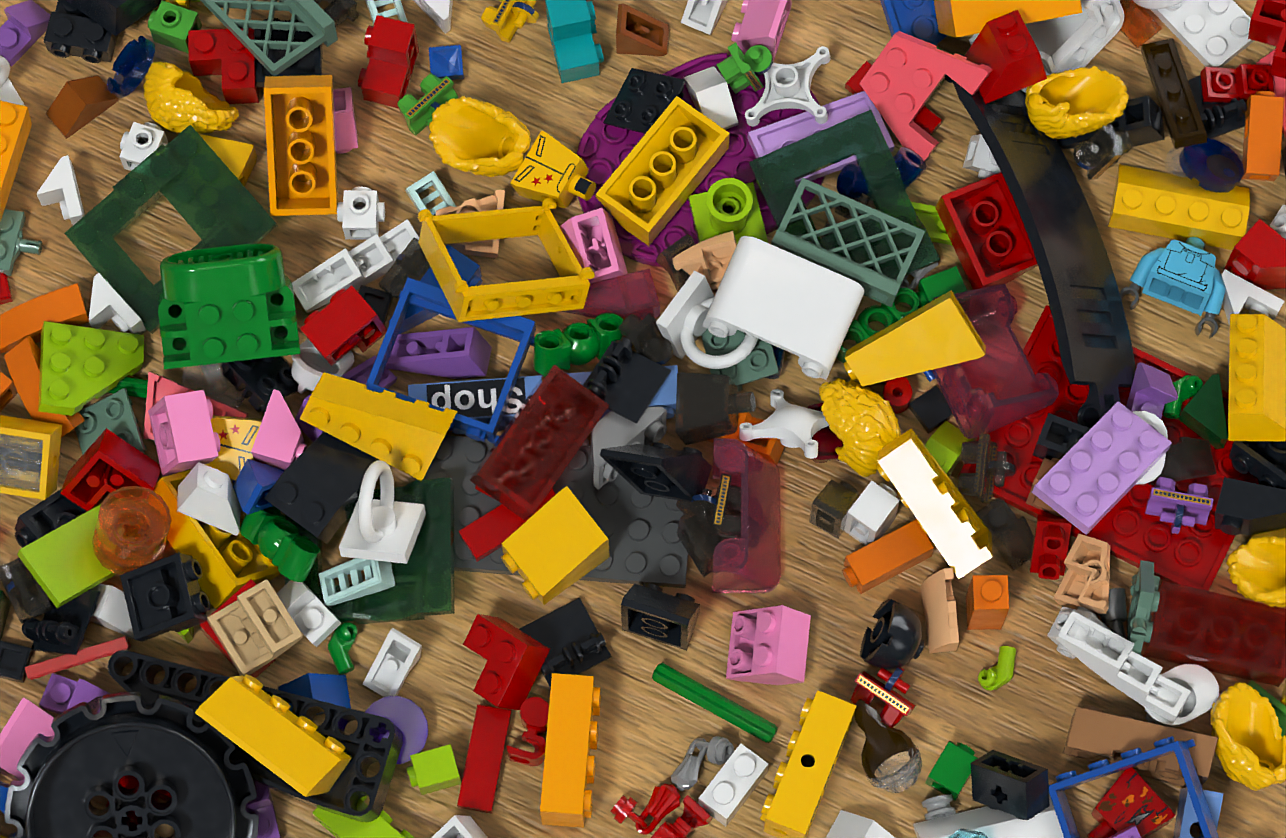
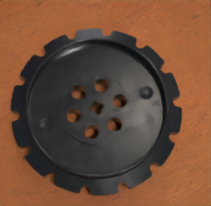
[5,692,259,838]

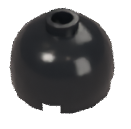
[860,599,924,670]

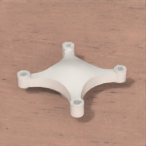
[745,46,831,127]
[739,389,829,459]

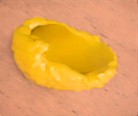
[143,62,239,135]
[1025,66,1129,139]
[429,96,531,177]
[819,378,901,477]
[1226,536,1286,607]
[1210,682,1286,791]

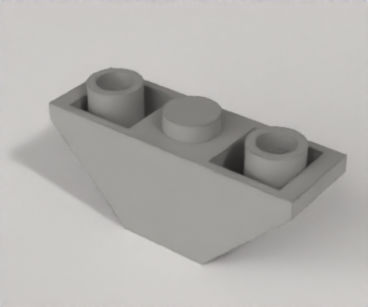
[591,407,667,490]

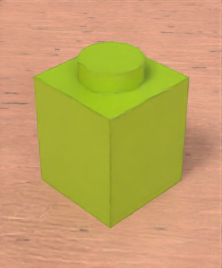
[406,744,461,795]

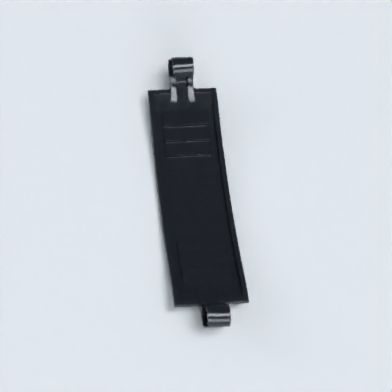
[944,54,1136,429]

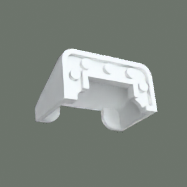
[969,0,1125,93]
[702,236,865,380]

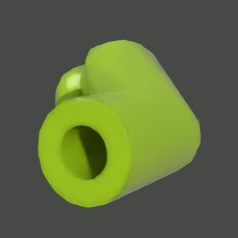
[978,646,1016,691]

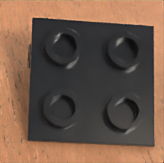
[603,68,686,134]
[1188,76,1247,147]
[578,337,671,424]
[220,356,299,414]
[22,590,101,655]
[519,598,612,689]

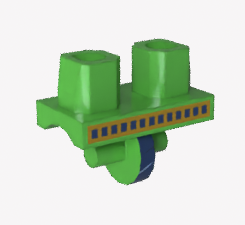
[717,42,773,94]
[397,73,459,136]

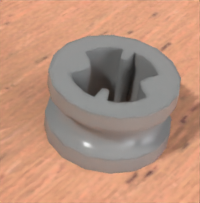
[921,795,956,820]

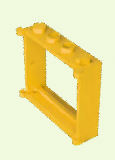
[417,197,595,322]

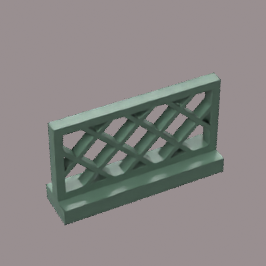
[200,0,338,76]
[771,177,925,307]

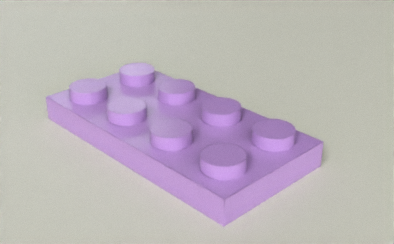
[747,91,895,194]
[1032,401,1172,535]

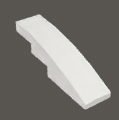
[292,219,423,313]
[1056,611,1191,723]

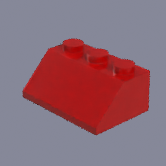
[935,172,1038,296]

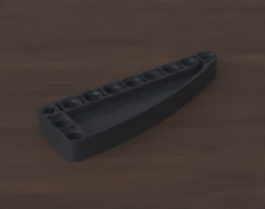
[107,650,403,822]

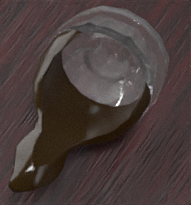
[854,699,922,793]

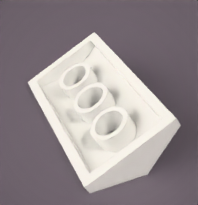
[913,794,1064,838]

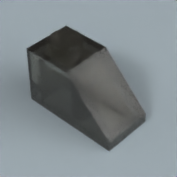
[809,480,859,539]

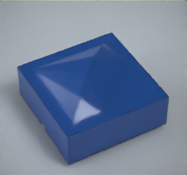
[429,45,464,80]

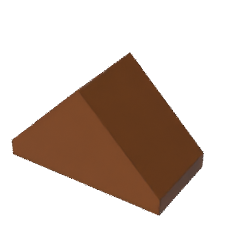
[616,3,669,56]
[46,75,119,139]

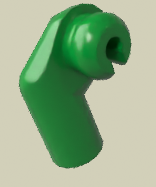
[1163,375,1203,419]
[328,622,358,675]

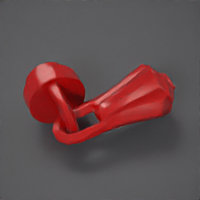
[610,784,681,835]

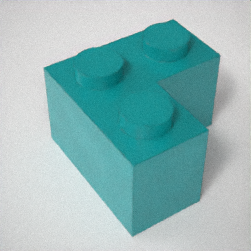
[545,0,604,83]

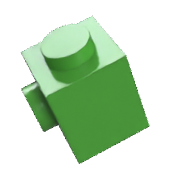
[148,0,202,54]

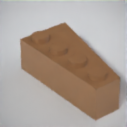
[1063,705,1218,788]

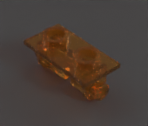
[1120,0,1162,48]

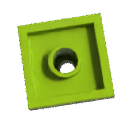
[688,178,768,244]

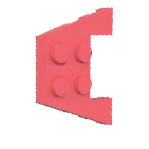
[859,31,993,168]

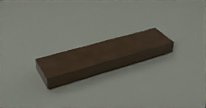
[1141,38,1207,149]

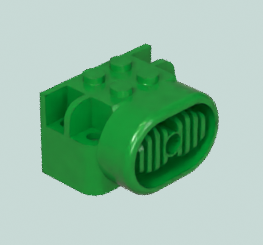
[158,243,300,369]

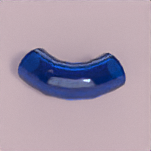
[836,147,927,201]

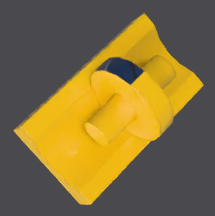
[481,0,539,43]

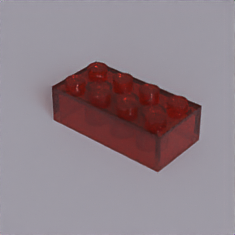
[470,365,609,520]
[1143,581,1286,687]

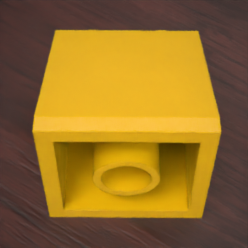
[501,486,610,605]

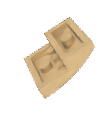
[207,579,303,676]

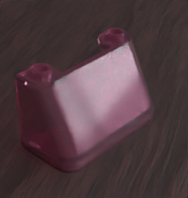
[932,283,1059,439]
[712,438,781,593]

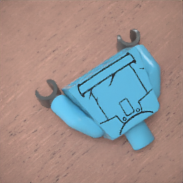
[1120,237,1226,339]

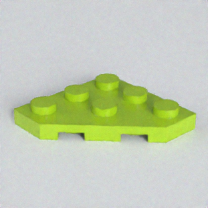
[38,321,144,416]

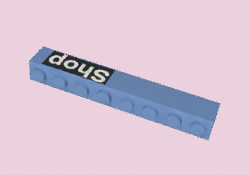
[408,365,681,434]

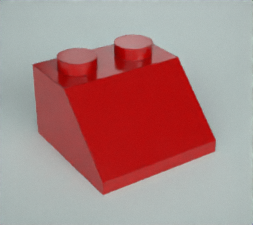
[964,10,1047,104]
[1224,219,1286,290]

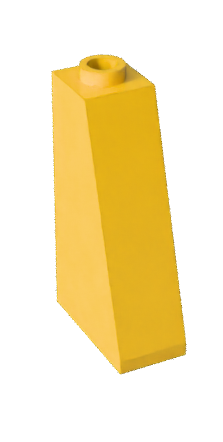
[843,290,986,387]

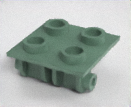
[701,328,779,394]
[75,388,147,454]

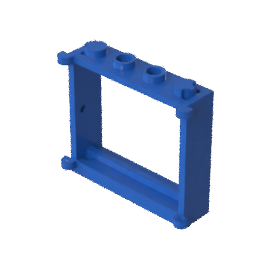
[366,277,536,445]
[1049,736,1219,838]

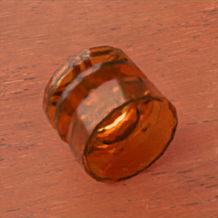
[92,486,171,575]

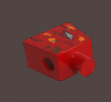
[1087,767,1175,838]

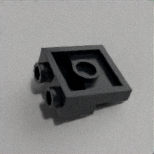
[44,0,118,63]
[254,18,323,87]
[1229,441,1286,490]
[14,489,94,548]
[120,552,210,642]

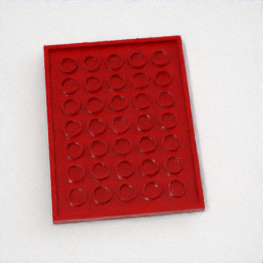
[958,305,1259,600]

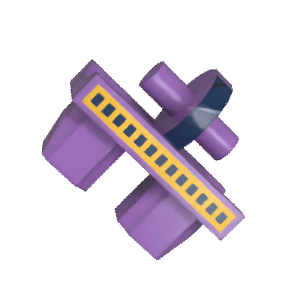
[1145,477,1213,534]

